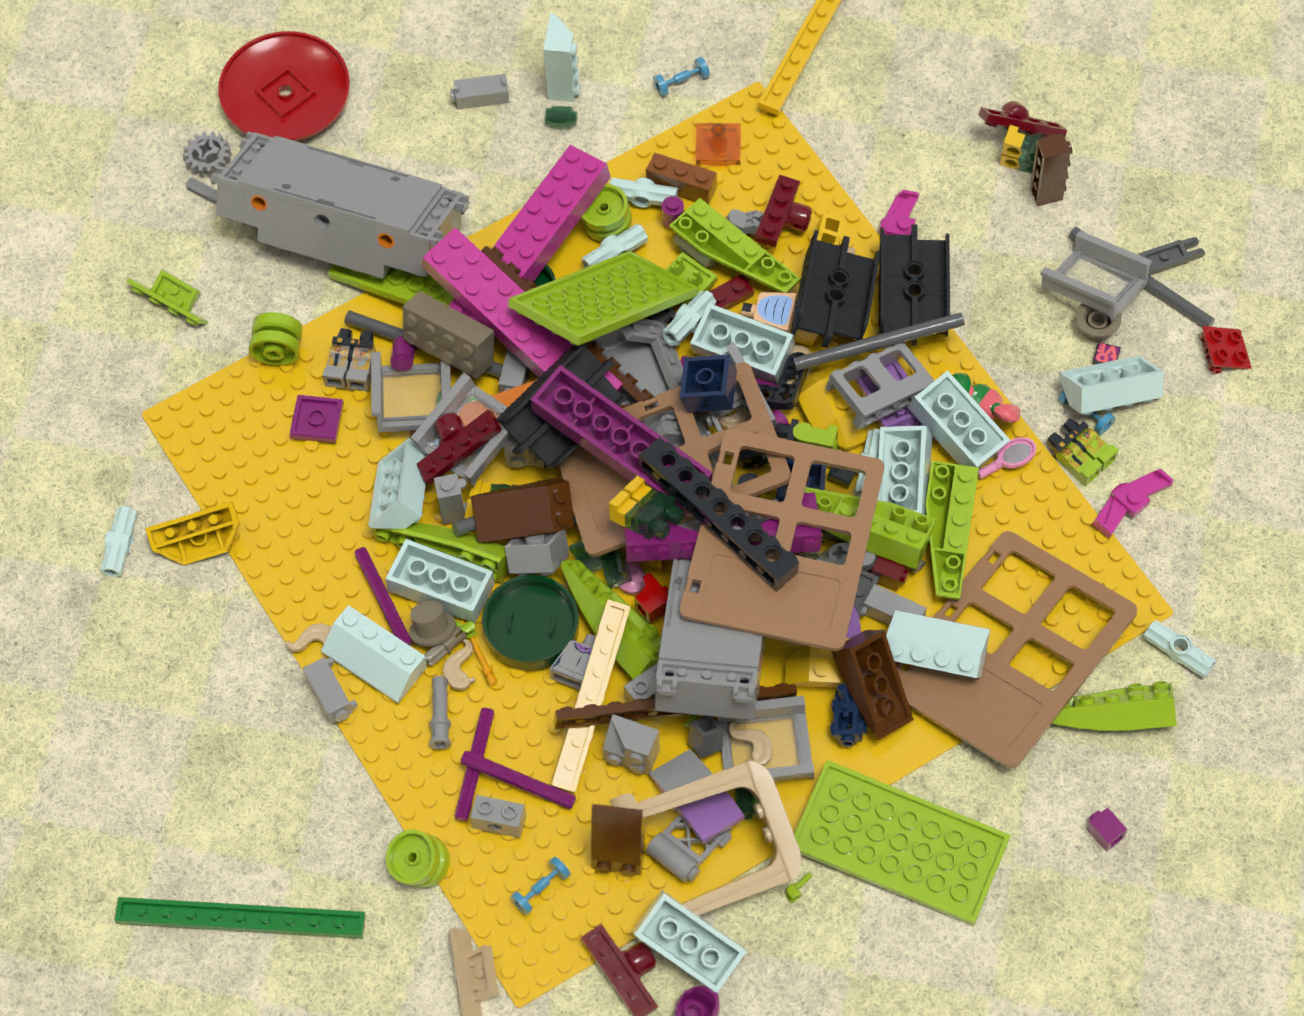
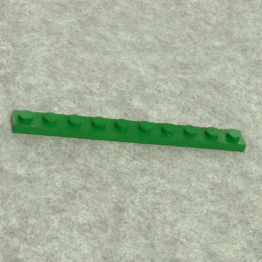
[114,897,366,939]

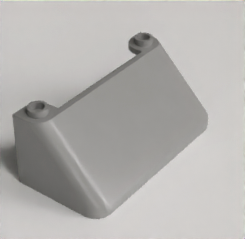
[591,319,709,445]

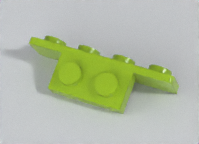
[126,270,208,326]

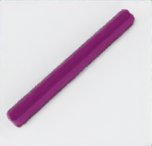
[354,547,412,646]
[455,707,494,822]
[461,751,576,809]

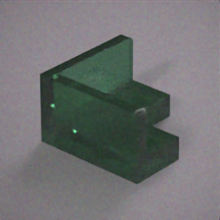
[569,541,633,589]

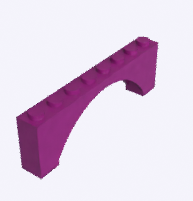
[623,492,822,562]

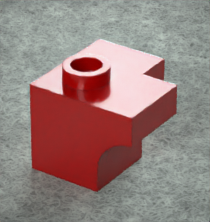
[634,572,669,624]

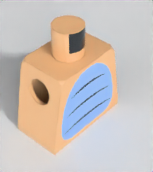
[741,292,797,333]

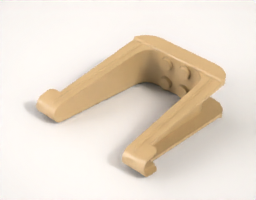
[609,761,802,915]

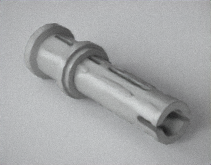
[429,676,451,750]

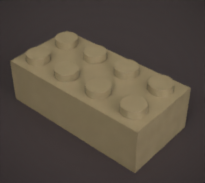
[403,291,494,379]

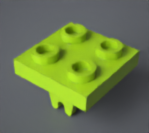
[665,252,718,306]

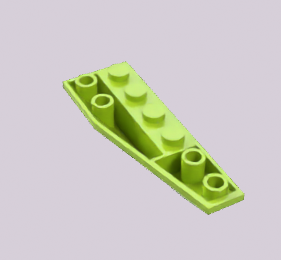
[669,198,801,293]
[925,461,979,600]
[804,487,936,569]
[372,523,509,583]
[560,559,662,679]
[1052,681,1177,731]

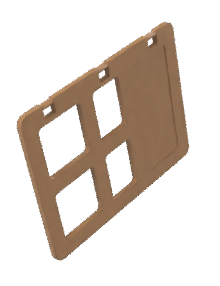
[559,363,791,557]
[679,429,885,651]
[896,531,1137,768]

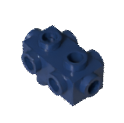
[830,684,867,747]

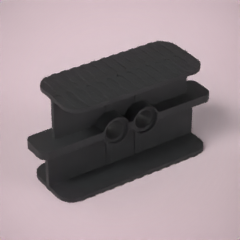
[879,224,950,346]
[791,230,880,348]
[496,342,627,469]

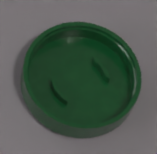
[482,575,579,670]

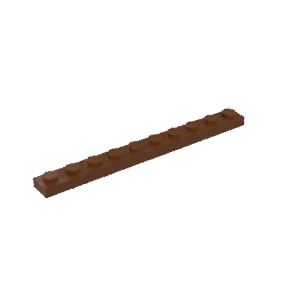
[481,245,657,410]
[553,683,798,730]

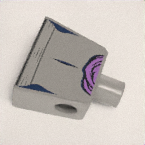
[550,634,596,690]

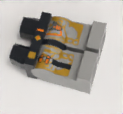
[323,328,376,392]

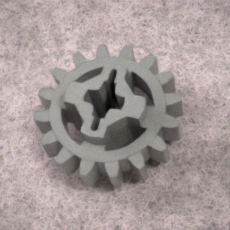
[183,131,232,177]

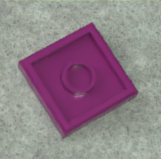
[290,395,344,443]

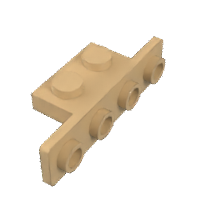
[449,928,499,1016]

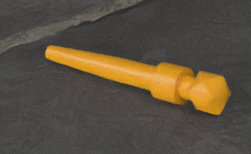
[470,636,497,686]

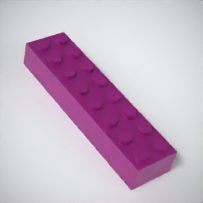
[530,365,712,519]

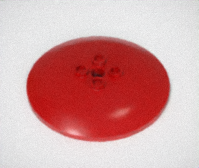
[218,31,350,142]

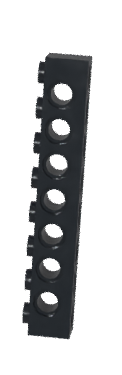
[638,437,799,592]

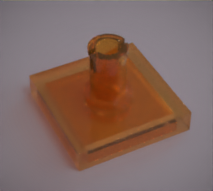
[696,123,741,165]

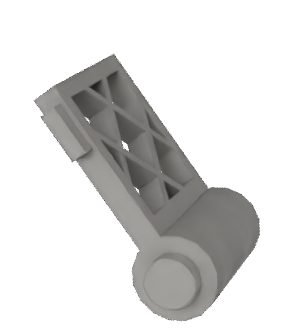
[646,815,732,882]

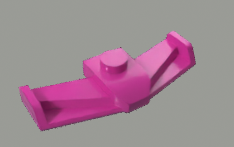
[879,190,920,235]
[1092,469,1173,539]

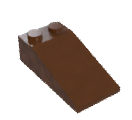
[471,477,575,543]
[832,630,914,740]
[591,804,646,876]

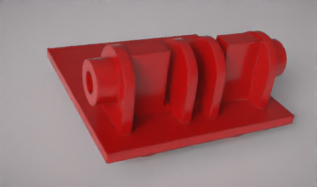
[1200,326,1252,374]

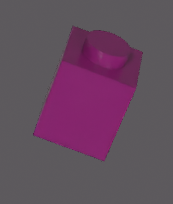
[1087,807,1127,852]

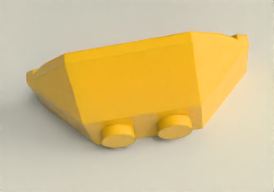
[798,366,867,451]
[145,501,240,565]
[785,638,850,688]

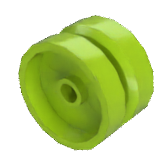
[581,184,632,242]
[249,312,303,365]
[386,829,449,888]

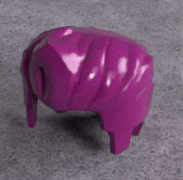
[673,986,720,1016]

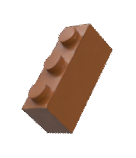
[646,152,717,205]

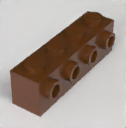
[1030,133,1073,207]

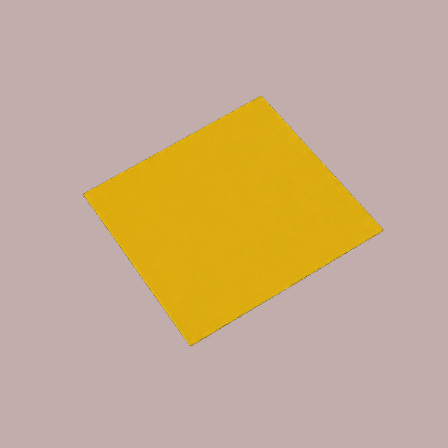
[142,82,1173,1008]

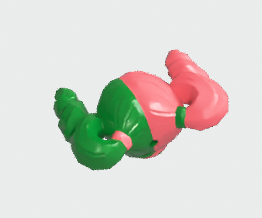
[952,372,1021,423]

